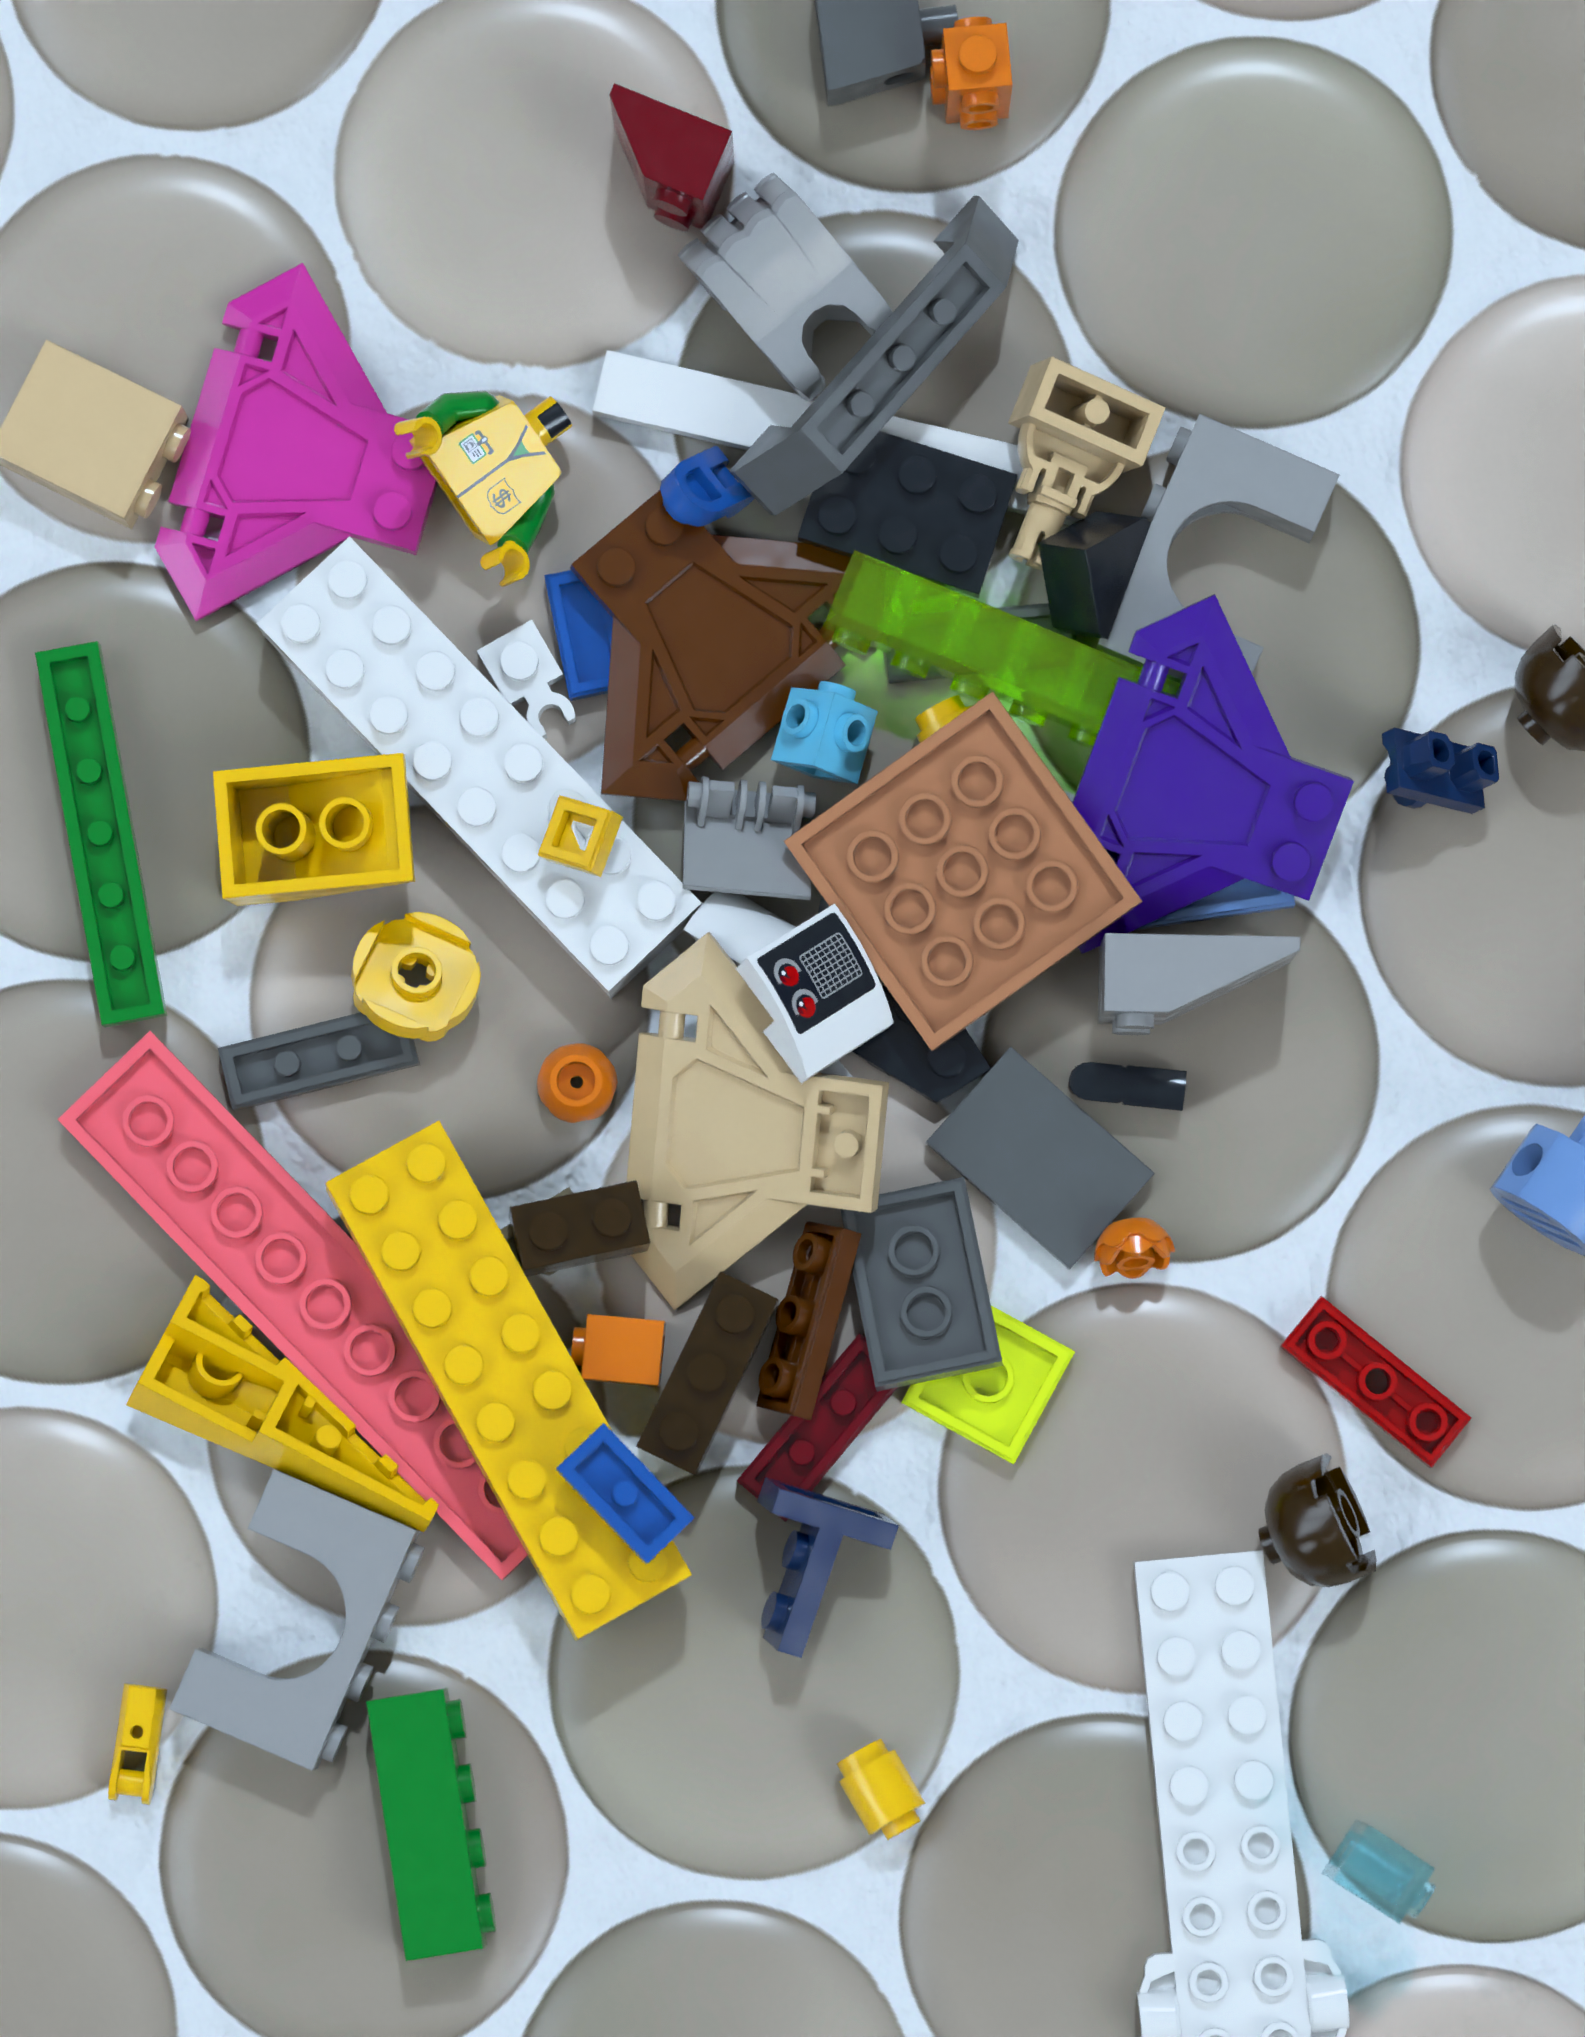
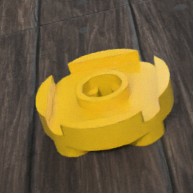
[351,912,481,1042]

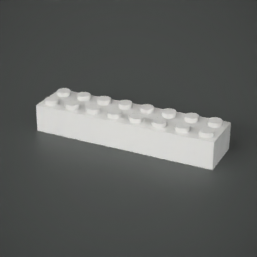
[256,536,702,999]

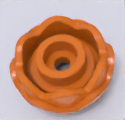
[537,1043,618,1123]
[1094,1217,1175,1279]

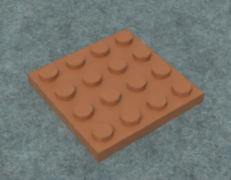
[783,691,1143,1051]

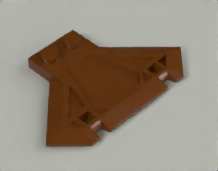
[570,490,886,802]

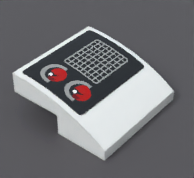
[736,904,894,1084]

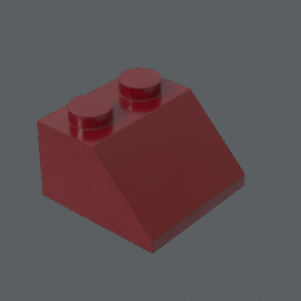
[609,83,734,232]

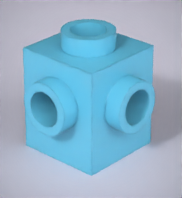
[771,681,878,784]

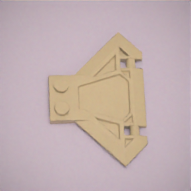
[626,932,889,1310]

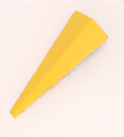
[126,1275,439,1532]

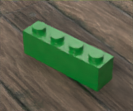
[366,1687,496,1961]

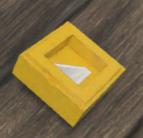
[538,795,623,877]

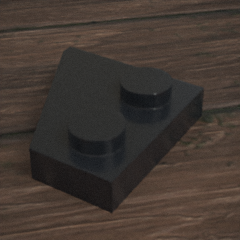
[852,985,991,1104]

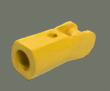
[108,1683,167,1805]

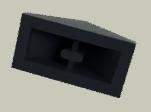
[1038,511,1151,639]

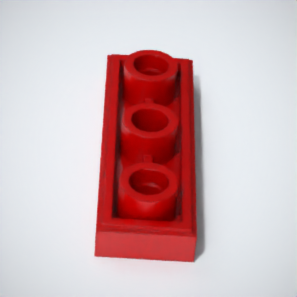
[1280,1296,1472,1468]

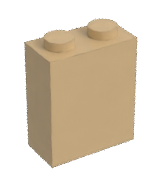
[0,339,191,530]

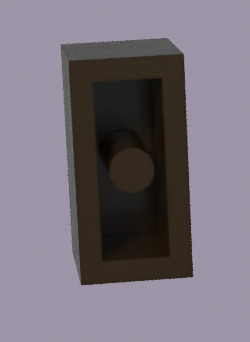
[508,1180,650,1277]

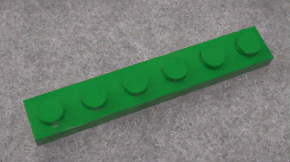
[35,641,167,1028]

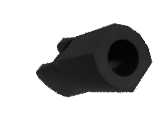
[1069,1062,1187,1111]

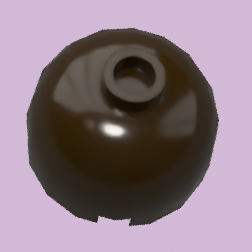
[1515,625,1585,751]
[1258,1453,1377,1587]

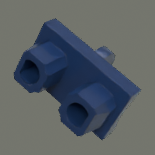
[1382,727,1499,814]

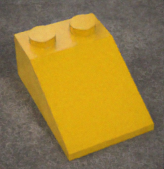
[213,753,415,906]

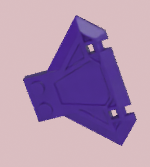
[1072,594,1354,954]

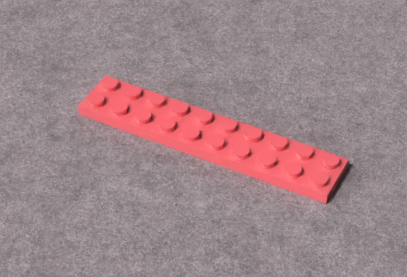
[57,1031,528,1580]

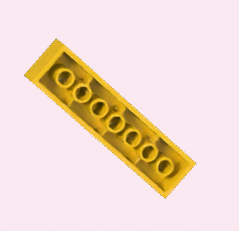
[325,1120,692,1641]

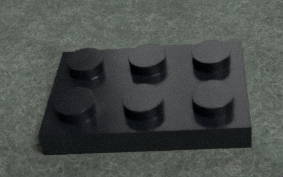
[798,431,1018,598]

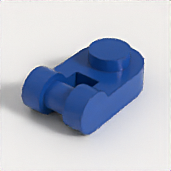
[660,446,755,527]

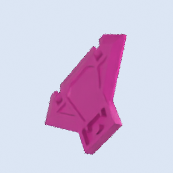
[154,263,438,622]

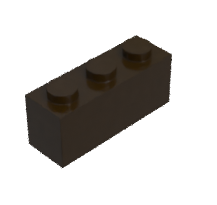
[636,1271,779,1476]

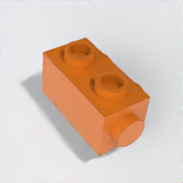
[930,16,1012,130]

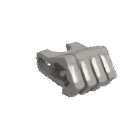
[678,173,893,400]

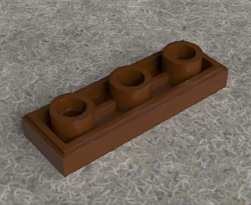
[756,1221,862,1420]

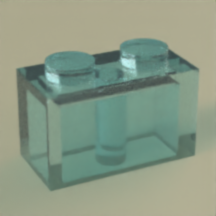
[1321,1819,1436,1924]

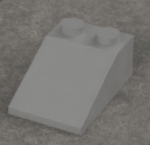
[1098,933,1300,1036]

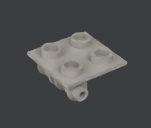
[683,776,816,900]

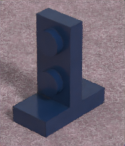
[757,1477,899,1658]

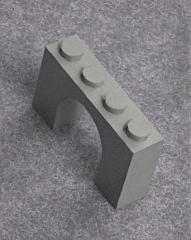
[1095,414,1340,690]
[169,1469,425,1771]

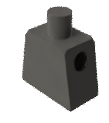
[814,0,958,106]

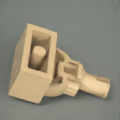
[1008,356,1166,570]

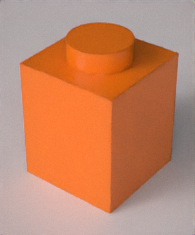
[571,1314,666,1387]

